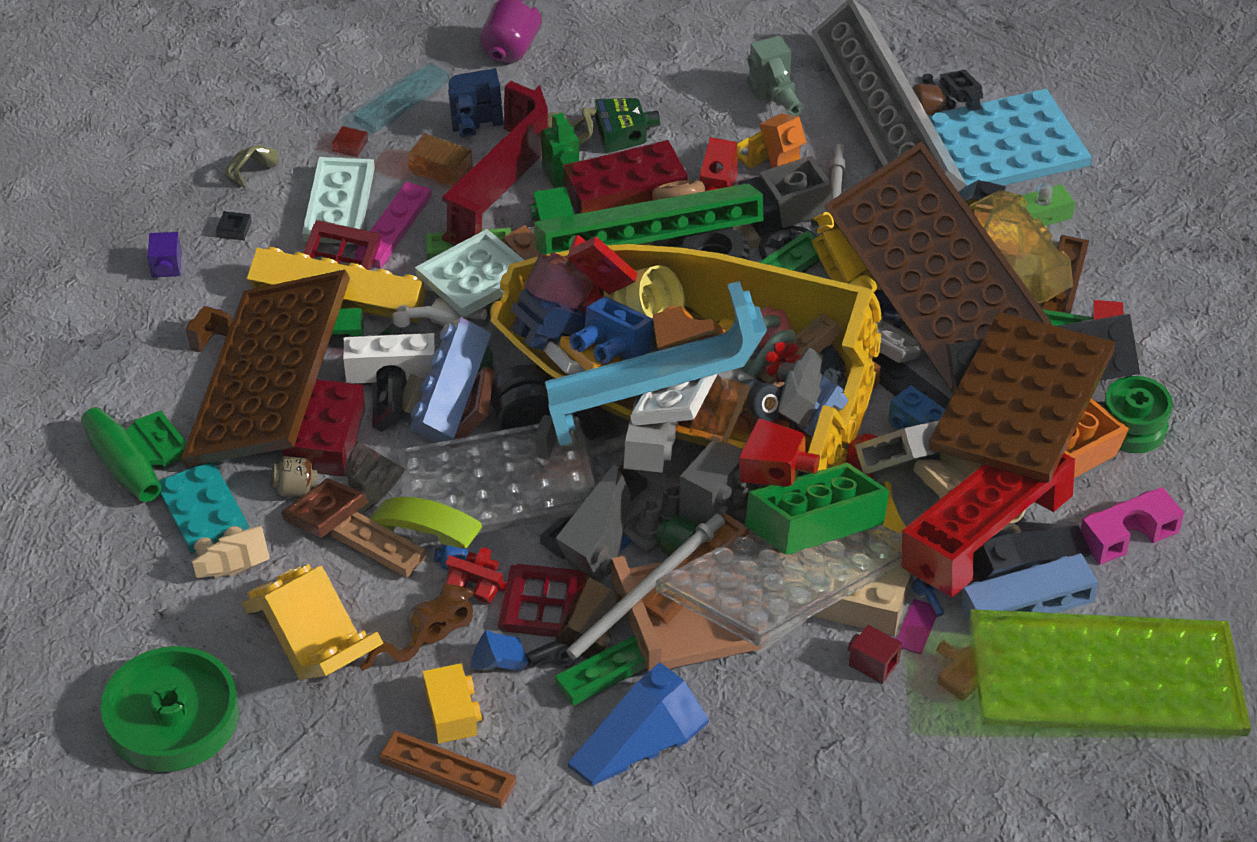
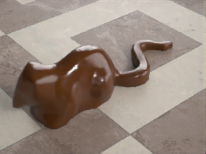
[360,584,474,671]

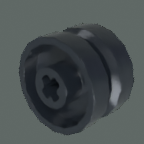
[490,364,553,441]

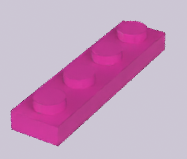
[354,181,432,269]

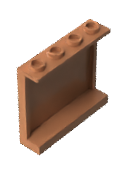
[611,552,766,672]

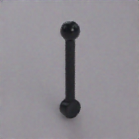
[922,73,957,110]

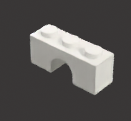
[343,333,436,383]

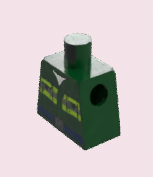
[595,98,660,154]

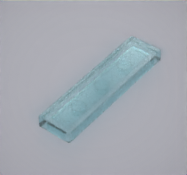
[354,62,450,134]

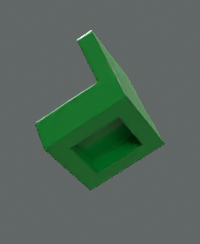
[332,308,364,337]

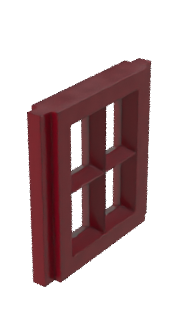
[304,220,381,270]
[498,563,587,637]

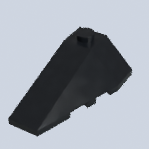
[973,521,1092,582]

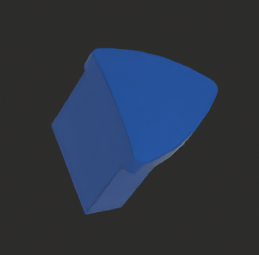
[470,630,528,671]

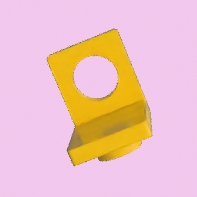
[737,131,768,169]

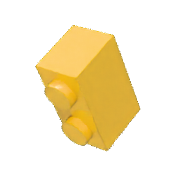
[422,663,482,744]

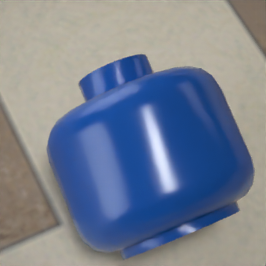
[434,543,468,570]

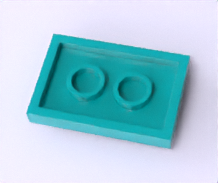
[159,462,249,554]

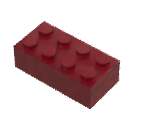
[563,140,688,214]

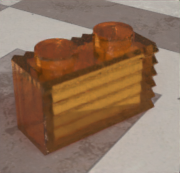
[407,133,473,186]

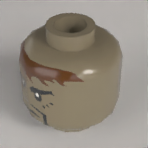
[271,456,318,498]

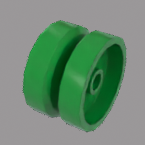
[1103,376,1173,453]

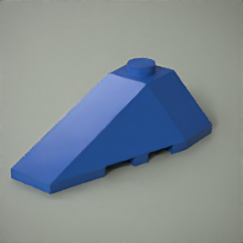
[568,662,709,786]

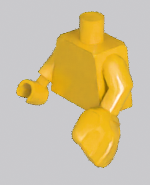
[811,212,878,292]

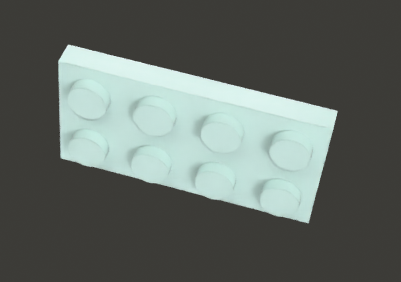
[302,157,375,244]

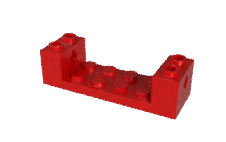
[902,453,1075,598]

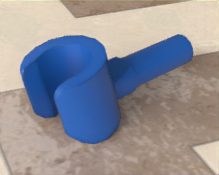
[912,578,944,617]

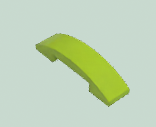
[369,497,483,549]

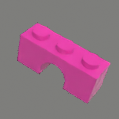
[1081,487,1184,565]

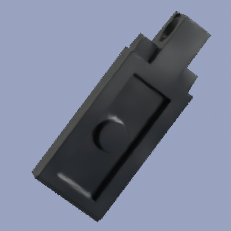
[939,70,983,111]

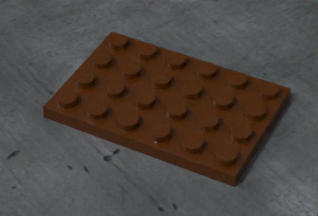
[929,312,1115,483]

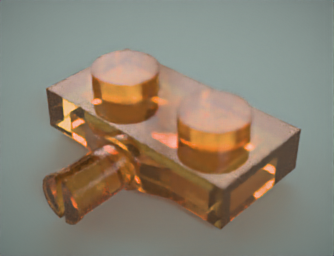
[936,637,1006,701]

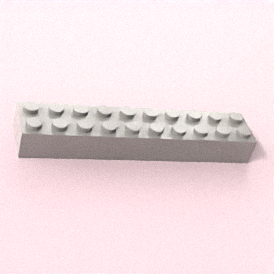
[811,0,967,192]

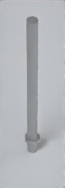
[566,513,725,660]

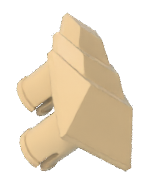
[191,526,270,578]

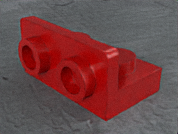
[567,235,637,295]

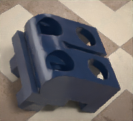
[448,68,504,137]
[510,286,586,351]

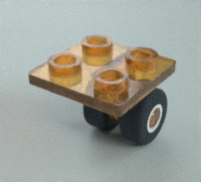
[689,376,782,445]

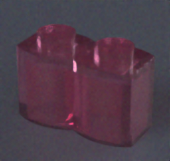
[524,252,595,310]

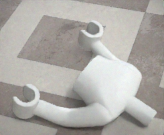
[392,283,487,327]

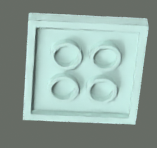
[415,229,524,317]

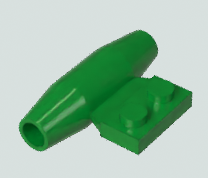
[81,407,187,502]

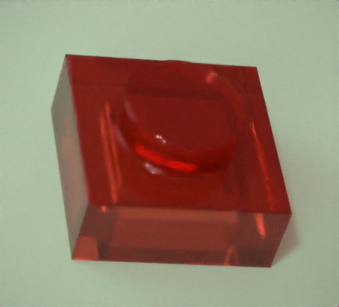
[332,126,368,157]

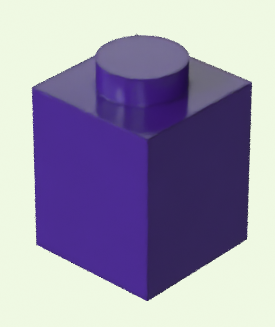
[147,232,182,278]

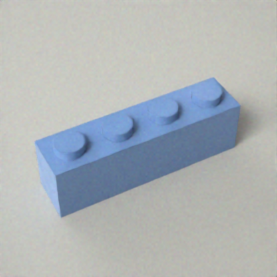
[410,317,492,445]
[961,554,1098,636]

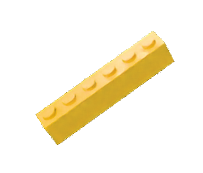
[247,247,427,323]

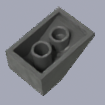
[556,464,631,583]

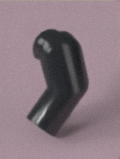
[525,641,574,668]

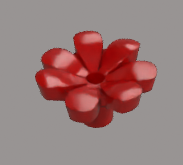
[765,341,802,382]

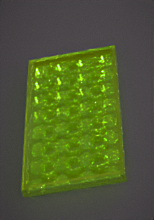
[969,609,1251,736]

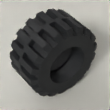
[677,227,749,260]

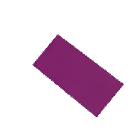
[897,599,937,654]

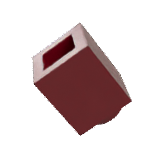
[847,625,902,684]

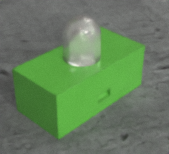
[1010,183,1075,228]

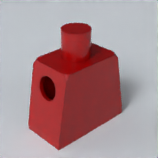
[699,137,738,191]
[739,419,820,487]

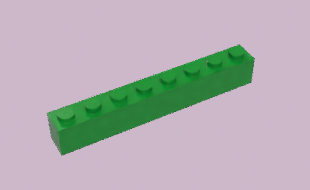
[534,183,763,255]

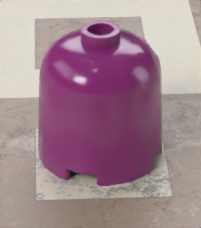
[480,0,542,63]

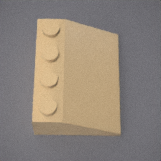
[769,540,913,636]

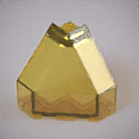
[969,190,1073,303]

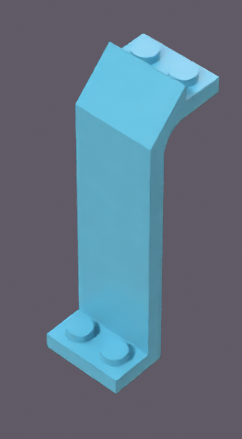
[545,281,767,446]

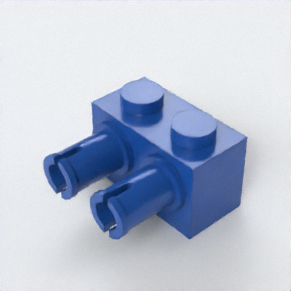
[569,296,654,364]

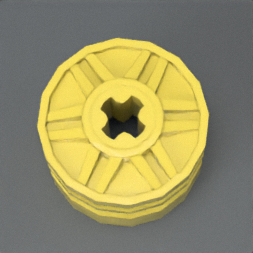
[604,265,685,331]

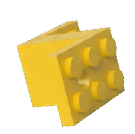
[241,564,384,680]

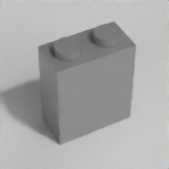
[855,420,941,475]

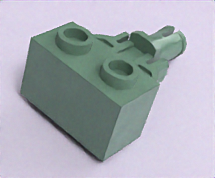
[747,35,803,116]

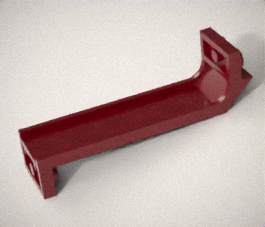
[442,80,548,246]

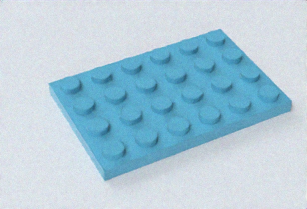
[928,89,1092,186]

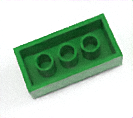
[745,463,889,555]

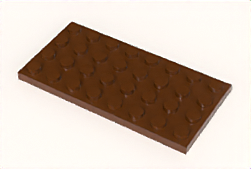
[824,141,1052,392]
[181,269,350,467]

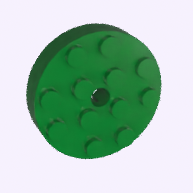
[100,646,239,772]

